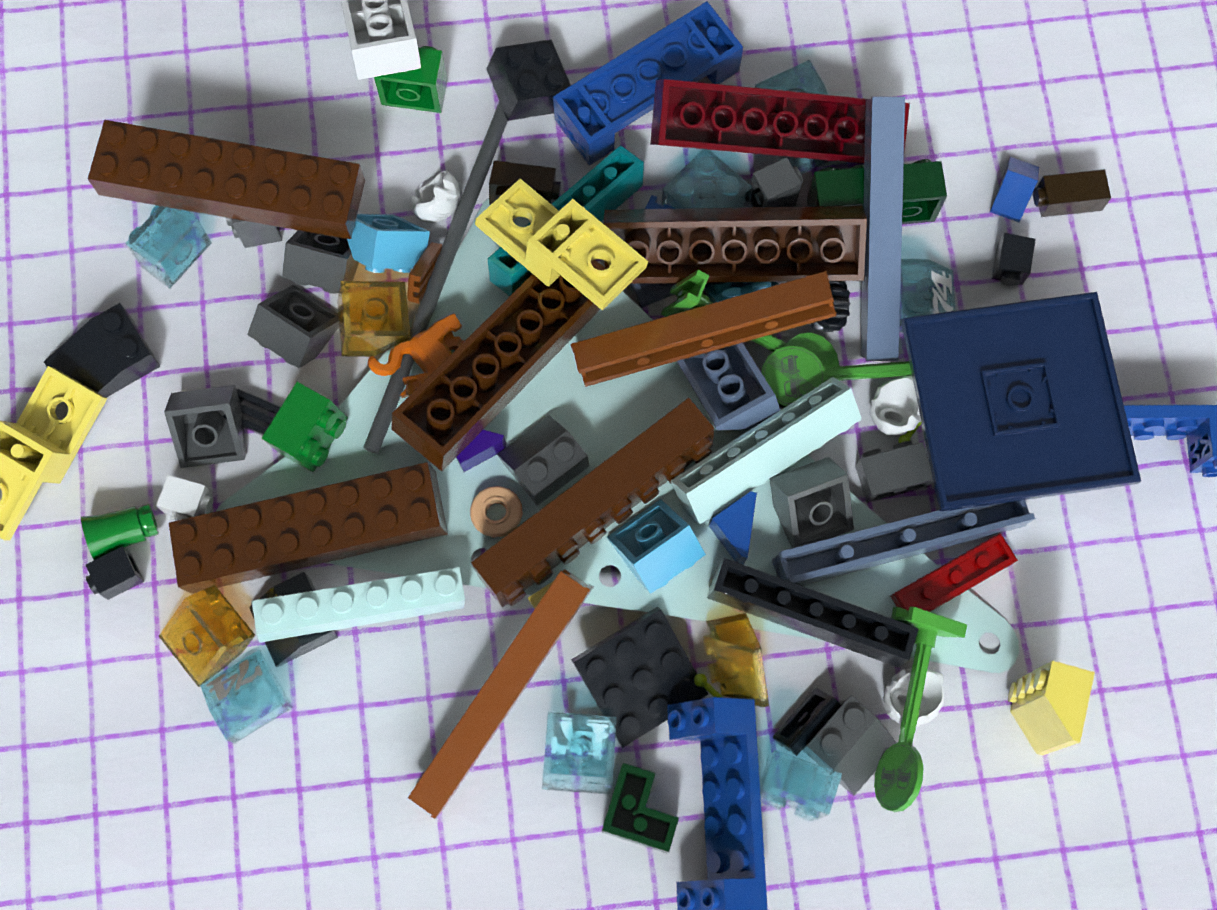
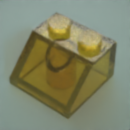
[337,281,411,357]
[159,585,255,687]
[703,613,769,707]

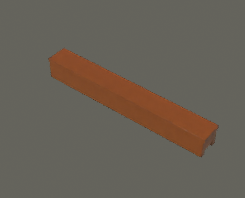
[571,271,837,387]
[408,569,594,819]

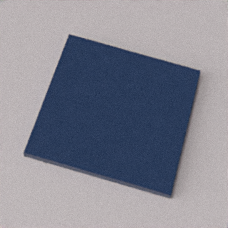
[901,292,1141,512]

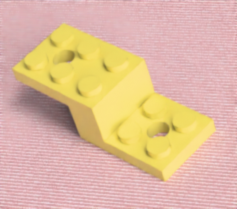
[475,179,648,311]
[0,366,107,541]

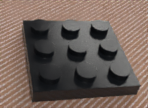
[571,607,708,748]

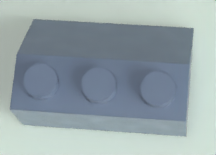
[677,343,780,430]

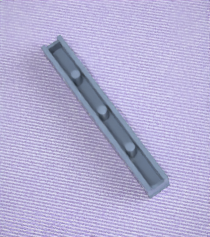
[860,97,905,361]
[772,500,1035,586]

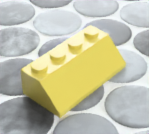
[1008,660,1095,755]

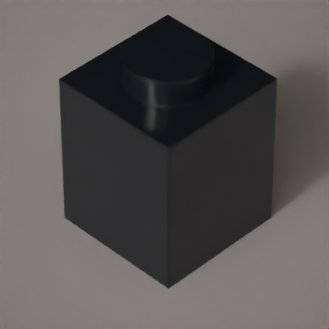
[992,233,1036,286]
[86,546,145,600]

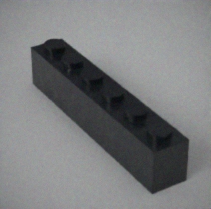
[707,558,919,667]

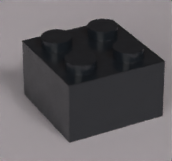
[486,39,571,121]

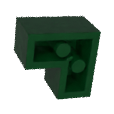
[602,763,679,854]

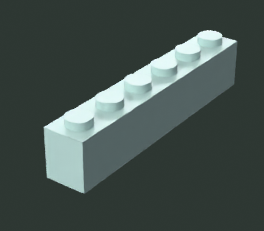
[671,377,862,524]
[252,567,465,643]

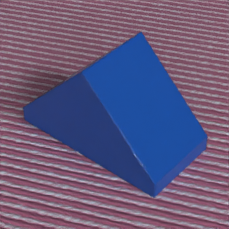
[990,157,1040,223]
[709,492,757,565]

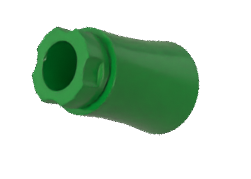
[81,504,159,560]

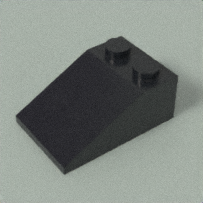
[44,303,160,398]

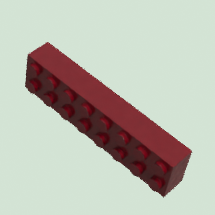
[650,79,910,163]

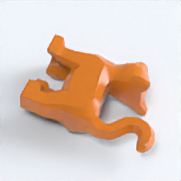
[368,313,465,398]

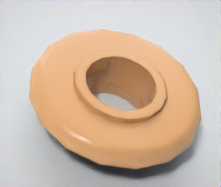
[470,486,523,538]

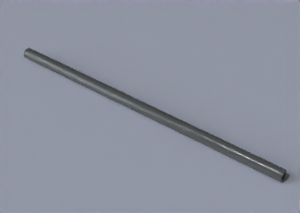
[363,102,508,454]

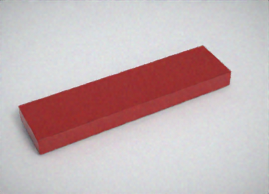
[890,533,1018,612]

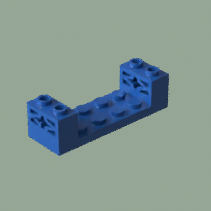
[553,1,743,166]
[1124,405,1217,478]
[667,697,768,910]

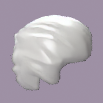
[411,170,460,222]
[870,375,921,435]
[883,668,944,728]

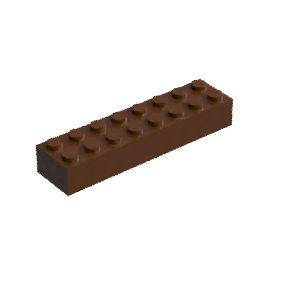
[87,120,365,239]
[603,206,867,284]
[391,260,606,471]
[471,398,714,608]
[168,462,448,594]

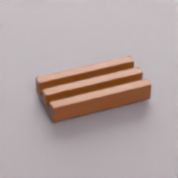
[407,242,442,304]

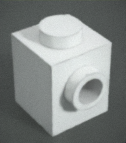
[156,475,213,521]

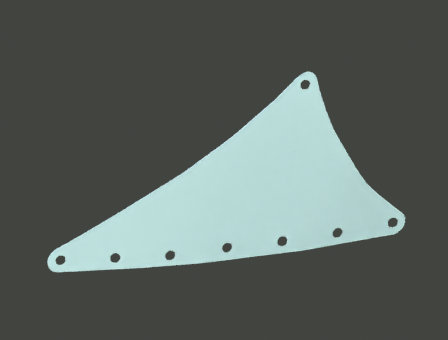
[216,198,1019,673]

